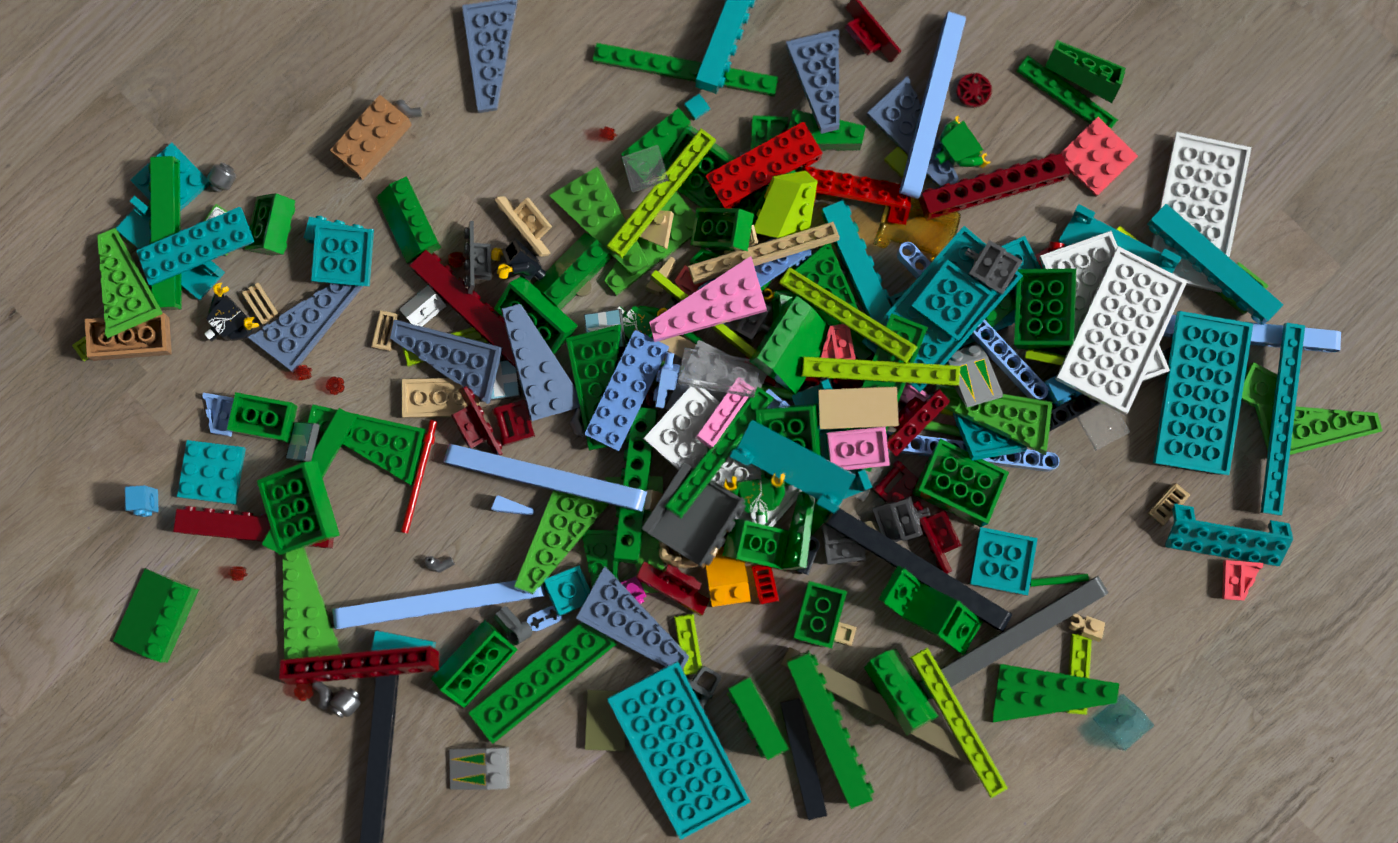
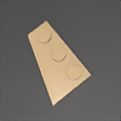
[621,209,674,249]

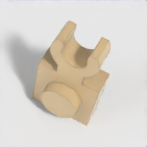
[1068,614,1105,642]

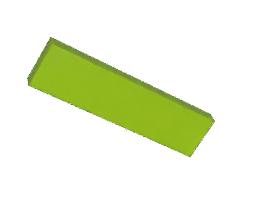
[1066,634,1092,715]

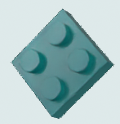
[543,566,591,617]

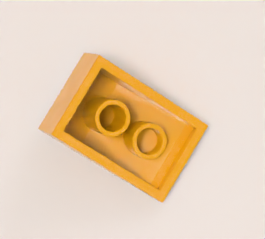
[706,547,751,607]

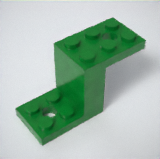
[878,565,983,655]

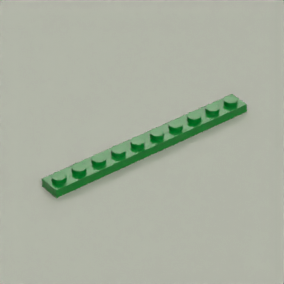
[593,43,778,97]

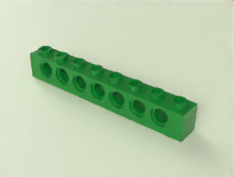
[611,407,657,564]

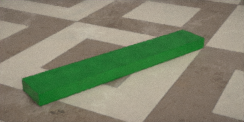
[1016,55,1118,129]

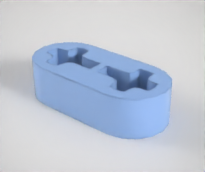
[527,606,563,631]

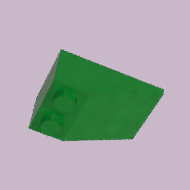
[722,518,790,569]

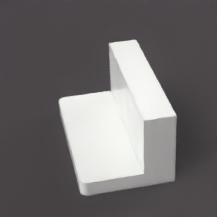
[400,285,446,326]

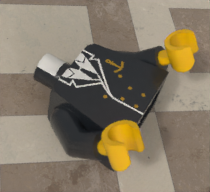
[491,238,546,280]
[204,282,259,341]

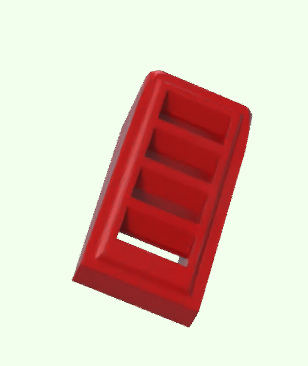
[752,565,779,605]

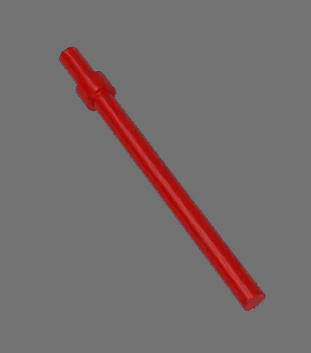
[401,420,437,534]

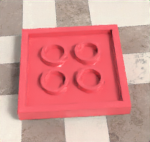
[1061,117,1138,197]

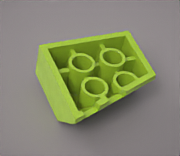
[752,171,818,238]

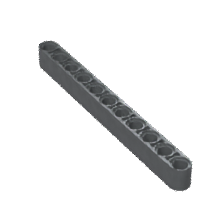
[918,576,1109,700]

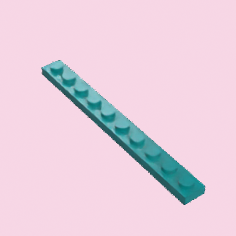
[1260,323,1306,516]

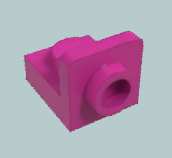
[621,576,647,604]

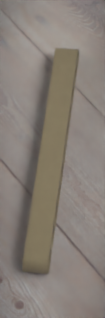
[781,647,971,766]

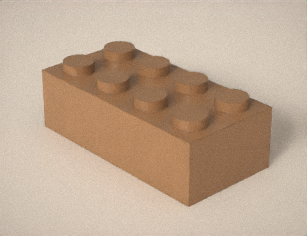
[330,95,412,180]
[85,313,172,361]

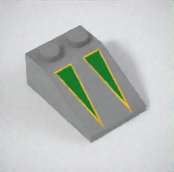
[945,344,1003,407]
[450,747,510,790]

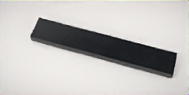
[780,698,828,821]

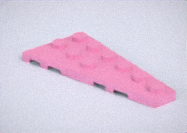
[649,256,767,342]

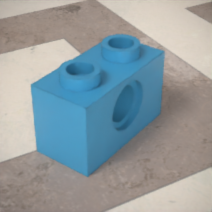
[125,485,159,517]

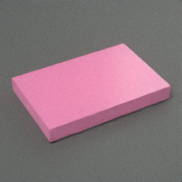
[827,427,890,470]

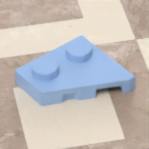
[202,393,234,437]

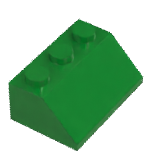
[245,193,295,256]

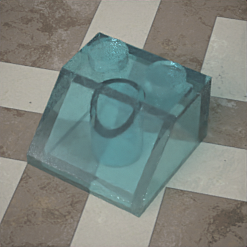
[1093,694,1155,751]

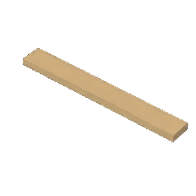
[688,222,840,284]

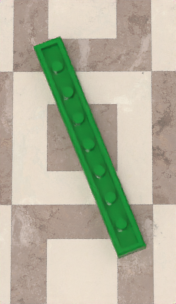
[665,387,774,519]
[262,408,357,553]

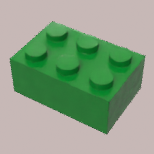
[690,208,754,252]
[227,392,298,443]
[793,581,847,649]

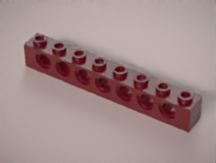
[918,153,1070,221]
[279,645,439,685]

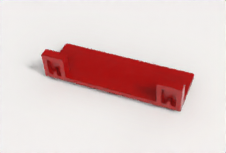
[706,122,823,208]
[801,166,911,225]

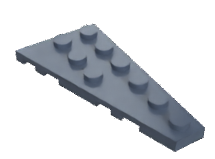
[462,0,518,113]
[786,29,839,134]
[867,76,959,188]
[248,283,363,372]
[501,304,580,421]
[390,320,503,404]
[576,566,689,670]

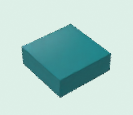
[684,93,710,120]

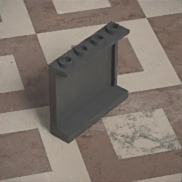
[642,462,746,568]

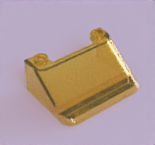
[873,197,961,262]

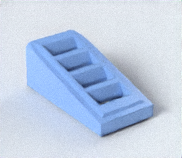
[491,495,535,515]

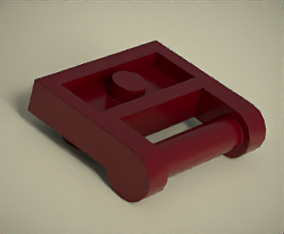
[492,399,536,446]
[872,460,918,503]

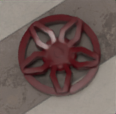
[957,73,992,108]

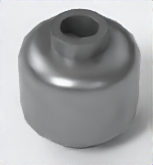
[207,162,236,192]
[330,688,360,718]

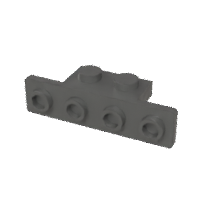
[464,221,491,294]

